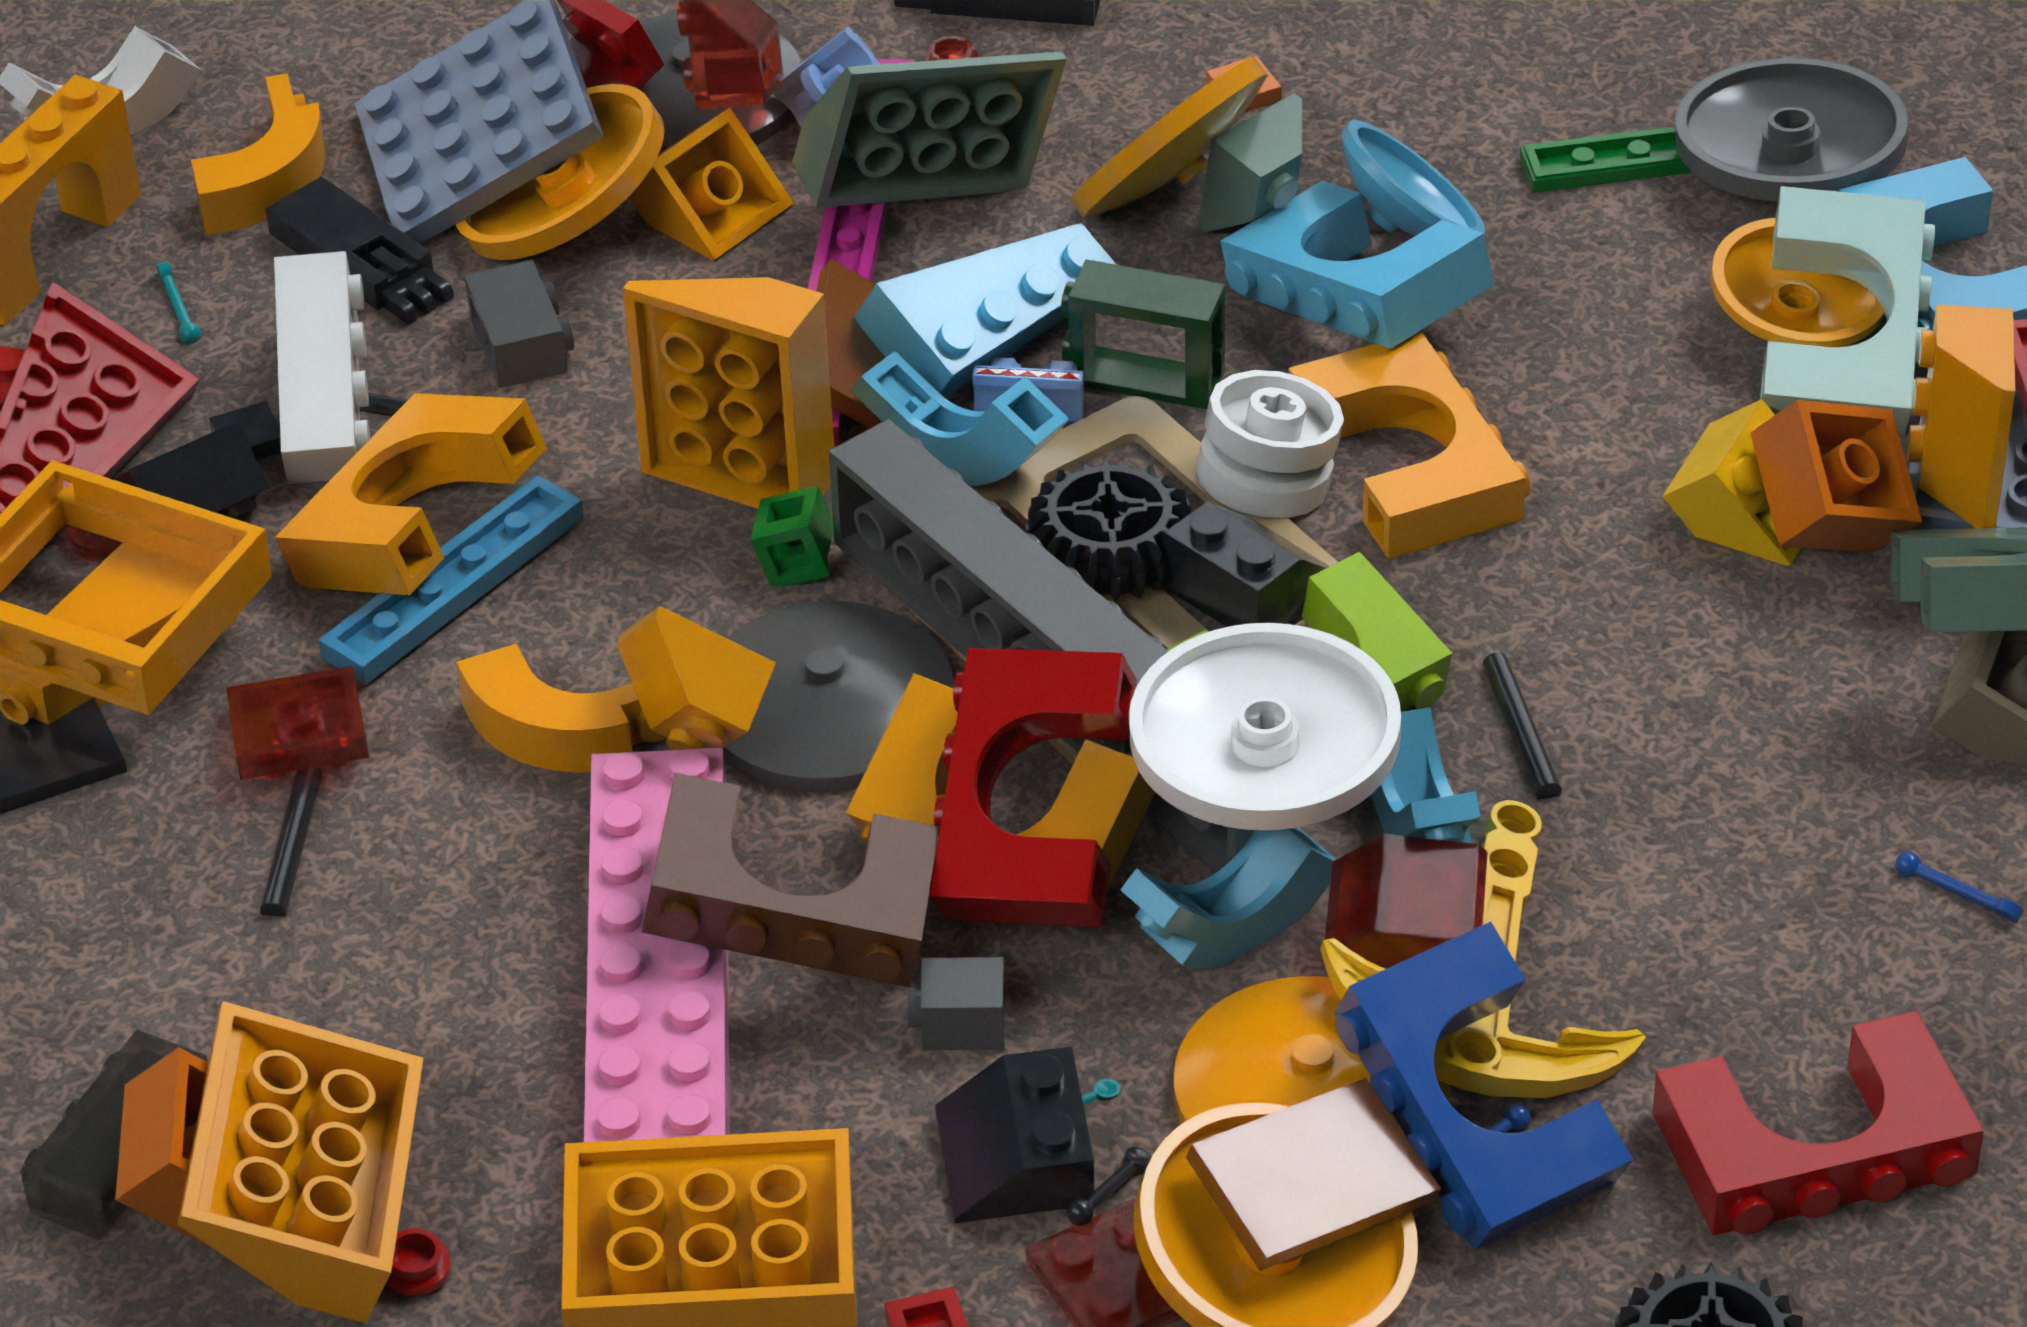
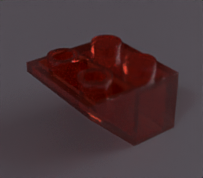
[677,0,784,109]
[1325,834,1488,969]

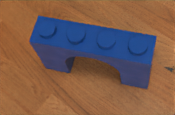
[1334,921,1633,1250]

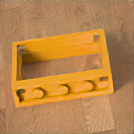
[0,460,272,715]

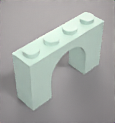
[1760,186,1935,436]

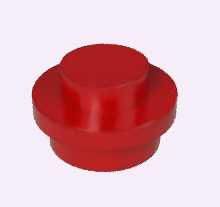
[385,1228,451,1296]

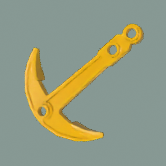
[1320,800,1647,1098]

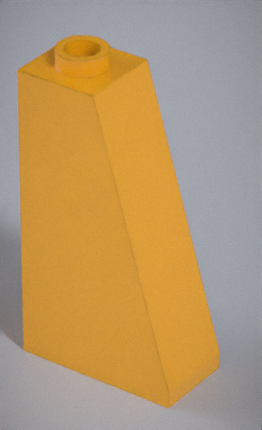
[0,542,238,725]

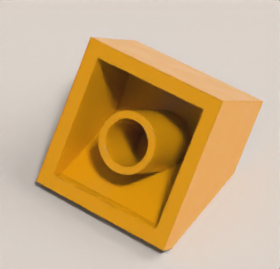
[629,108,794,261]
[617,606,776,750]

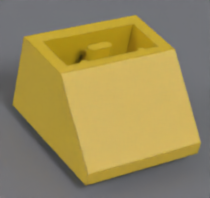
[1662,399,1801,566]

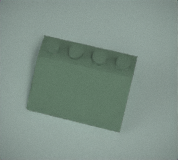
[792,51,1067,208]

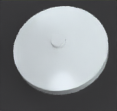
[1129,623,1401,830]

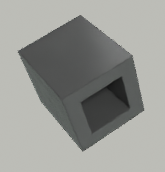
[908,957,1005,1051]

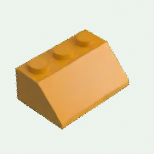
[1907,304,2015,528]

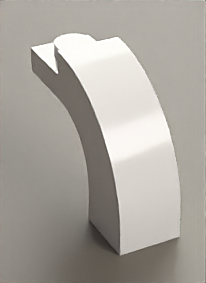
[0,26,202,135]

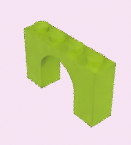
[1167,551,1453,712]

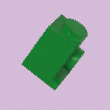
[750,486,834,586]

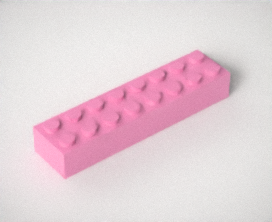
[584,748,730,1142]

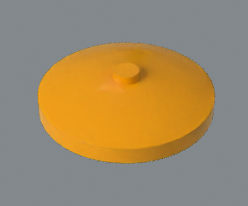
[1069,56,1268,219]
[455,84,664,260]
[1174,976,1451,1133]
[1133,1103,1418,1327]

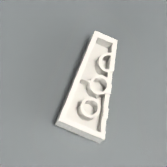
[274,251,370,484]

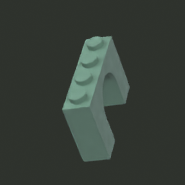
[1890,527,2027,632]

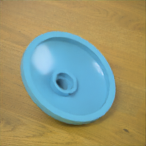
[1341,120,1485,237]

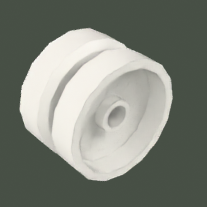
[1196,370,1344,518]

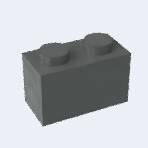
[464,260,574,388]

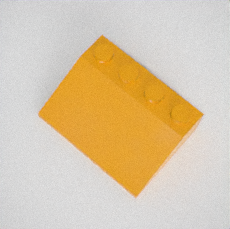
[623,277,834,509]
[178,1001,424,1323]
[562,1128,857,1327]

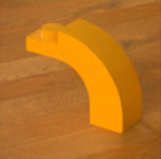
[191,73,326,235]
[456,643,666,772]

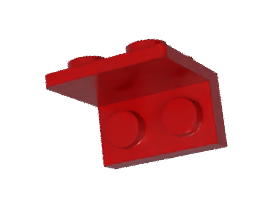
[557,0,665,90]

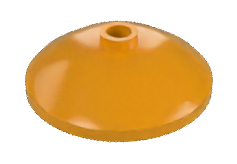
[1710,218,1885,348]

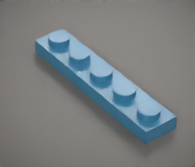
[318,475,584,685]

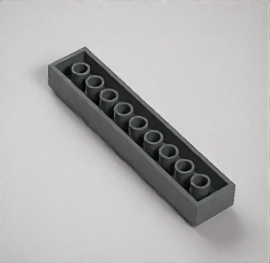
[829,419,1255,873]

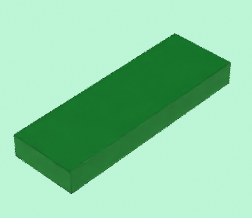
[1520,126,1692,193]

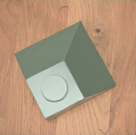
[1197,93,1302,233]

